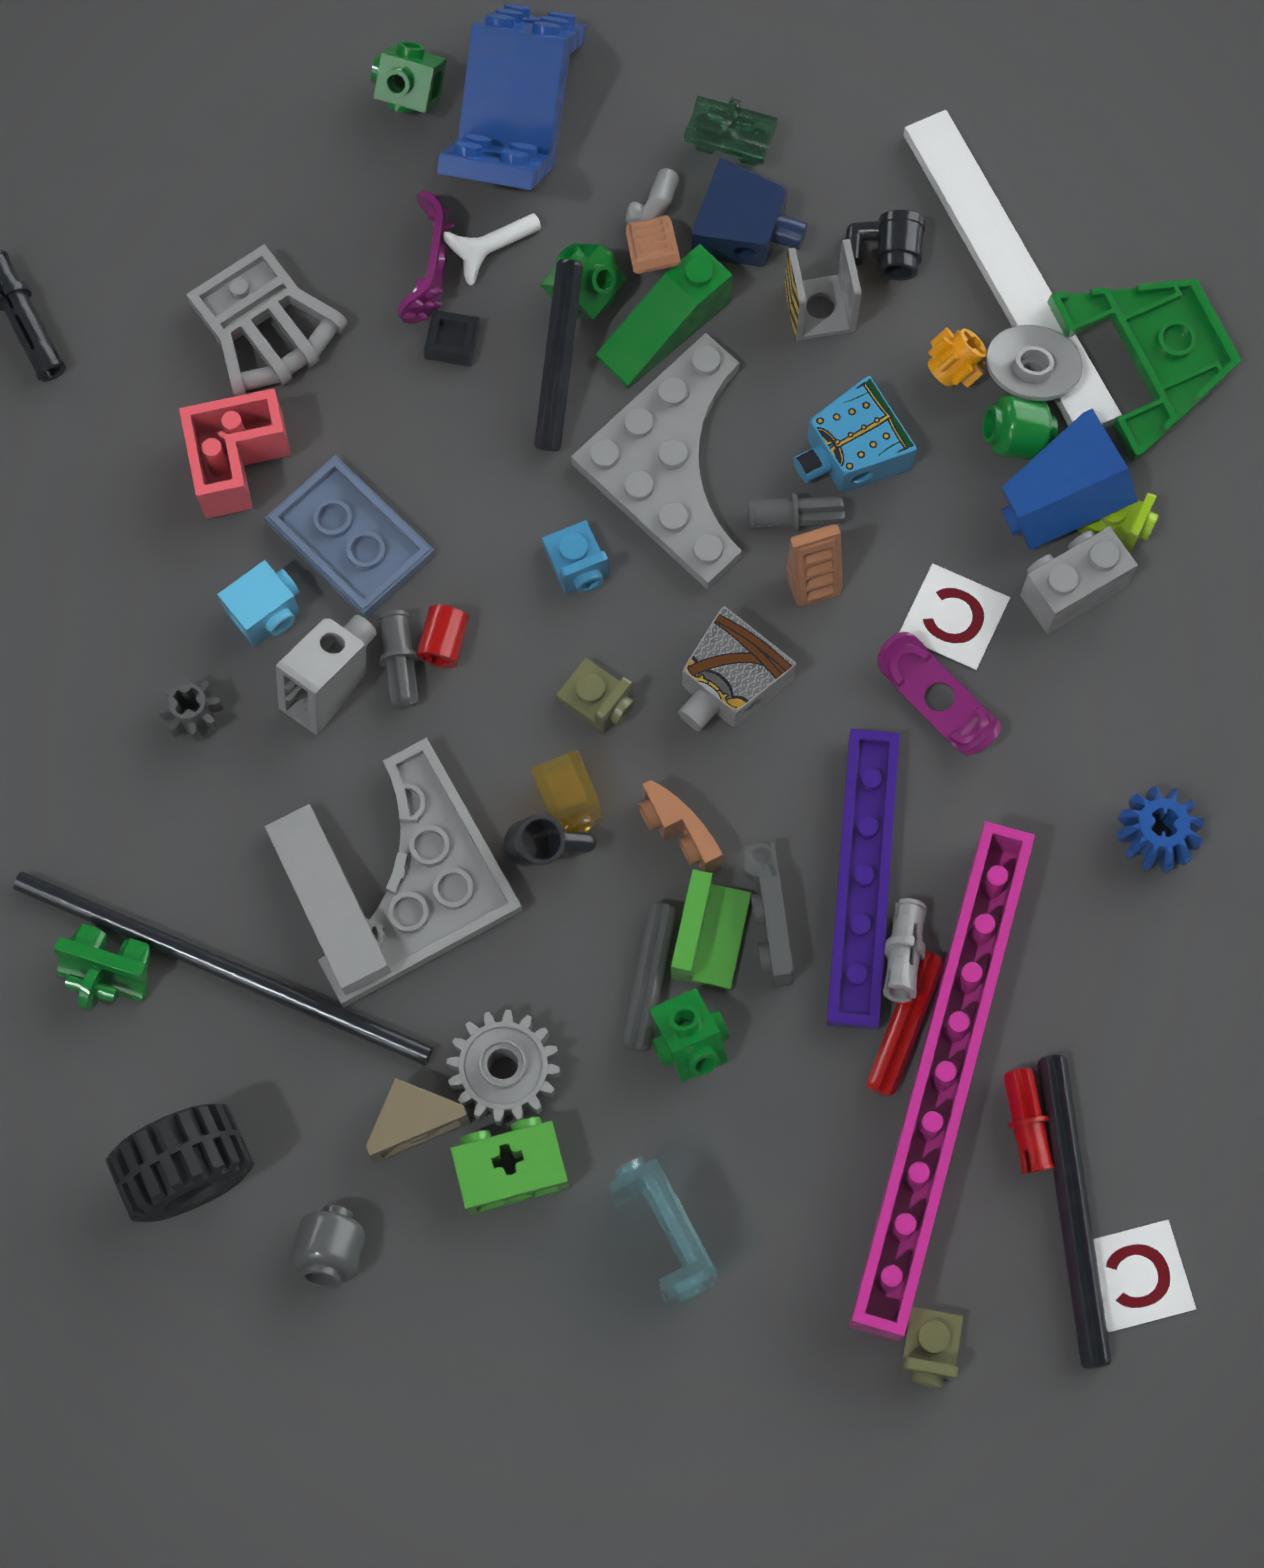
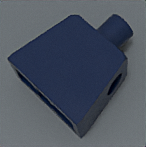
[691,158,808,267]

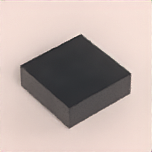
[424,310,480,367]

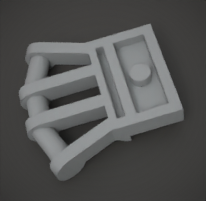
[186,244,348,397]

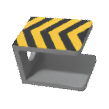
[784,239,861,341]

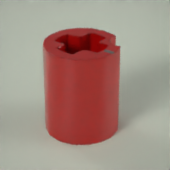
[416,605,469,669]

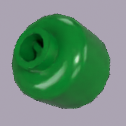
[982,394,1058,460]

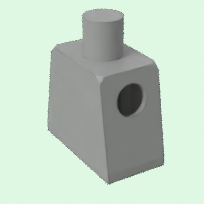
[276,615,377,736]

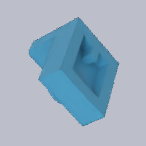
[542,520,610,595]

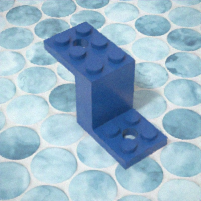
[437,3,587,190]

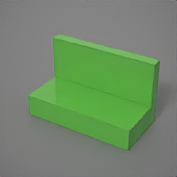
[671,869,751,991]

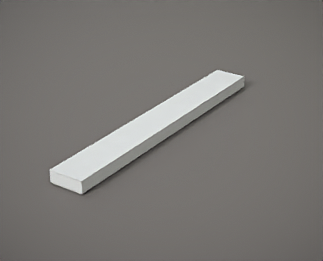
[903,110,1122,428]

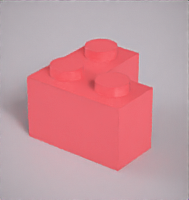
[179,388,291,519]

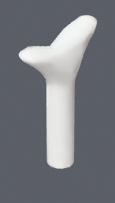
[443,213,541,286]

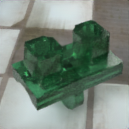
[683,95,778,167]

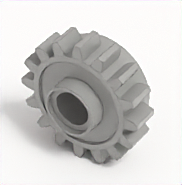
[446,1010,561,1126]

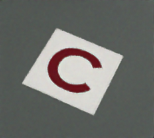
[899,563,1010,670]
[1094,1219,1196,1333]

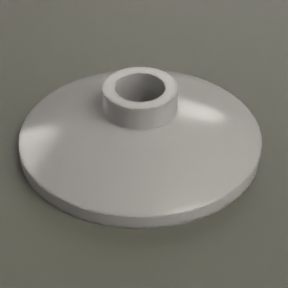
[986,325,1083,401]

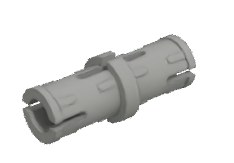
[883,898,927,1003]

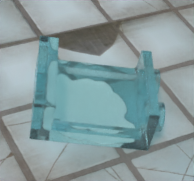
[609,1157,718,1310]

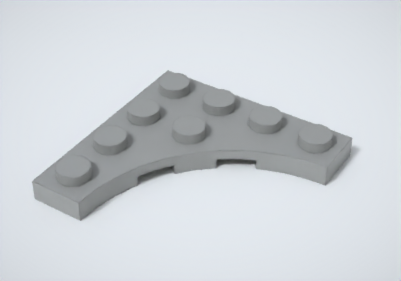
[571,333,742,590]
[318,737,523,1008]

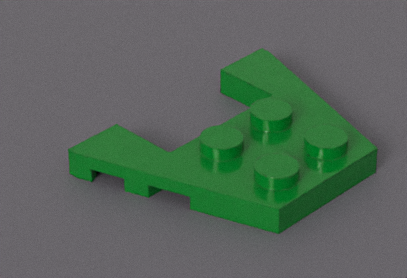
[1047,278,1241,462]

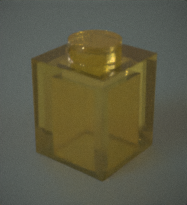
[531,750,601,832]

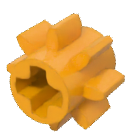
[928,328,987,388]

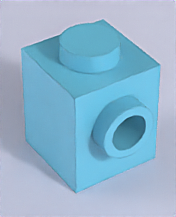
[217,560,300,647]

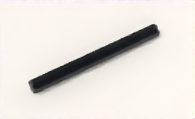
[1038,1055,1112,1369]

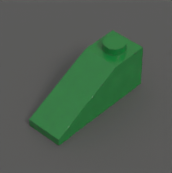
[596,244,733,389]

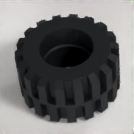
[106,1104,254,1222]

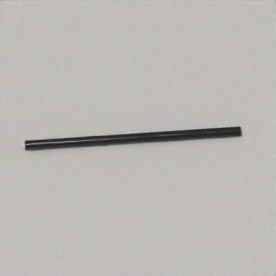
[13,871,433,1065]

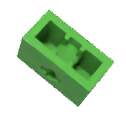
[450,1117,570,1216]

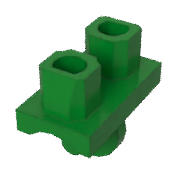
[53,923,151,1011]

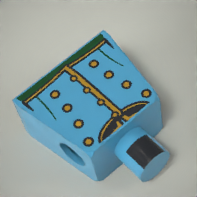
[793,375,917,492]

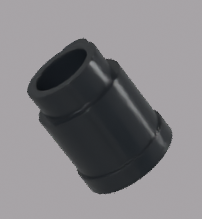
[845,210,925,281]
[503,814,597,867]

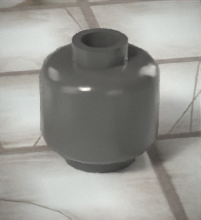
[291,1205,367,1289]

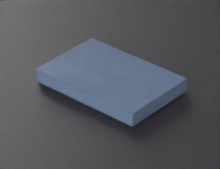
[264,455,435,619]

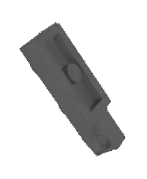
[744,842,793,987]

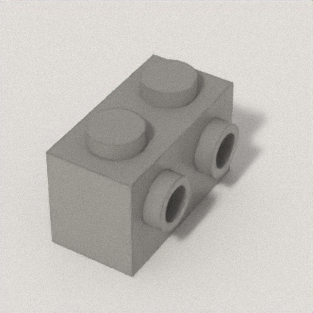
[1020,526,1138,634]

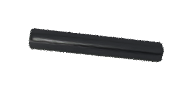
[534,259,583,452]

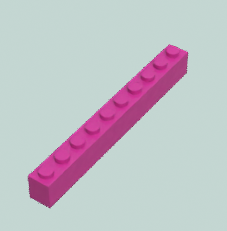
[848,821,1035,1342]

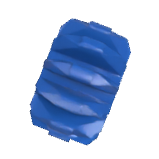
[1116,786,1204,873]

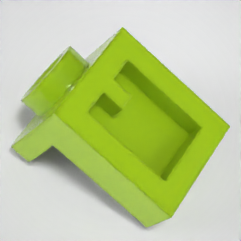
[1077,492,1159,554]

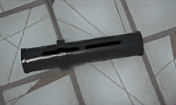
[0,249,66,382]

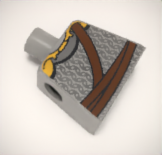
[678,606,797,731]

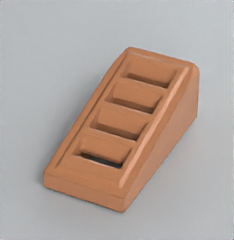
[625,215,681,274]
[786,524,843,607]

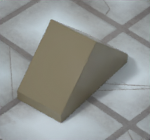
[366,1078,471,1164]

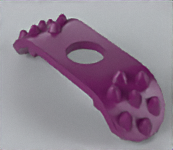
[397,190,455,324]
[877,632,1001,756]

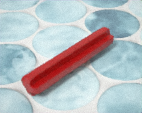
[866,951,944,1097]

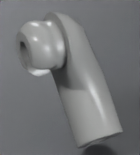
[625,168,679,224]

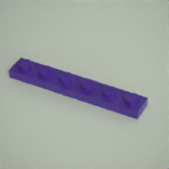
[826,728,900,1030]

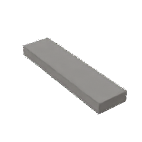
[264,804,392,995]

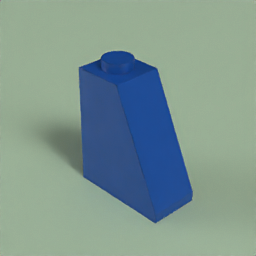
[1001,409,1138,550]

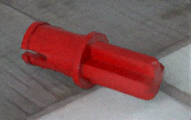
[1004,1068,1055,1174]

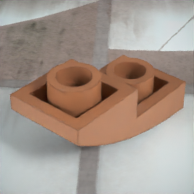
[638,780,723,873]

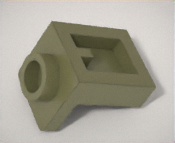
[556,657,635,735]
[899,1306,963,1389]

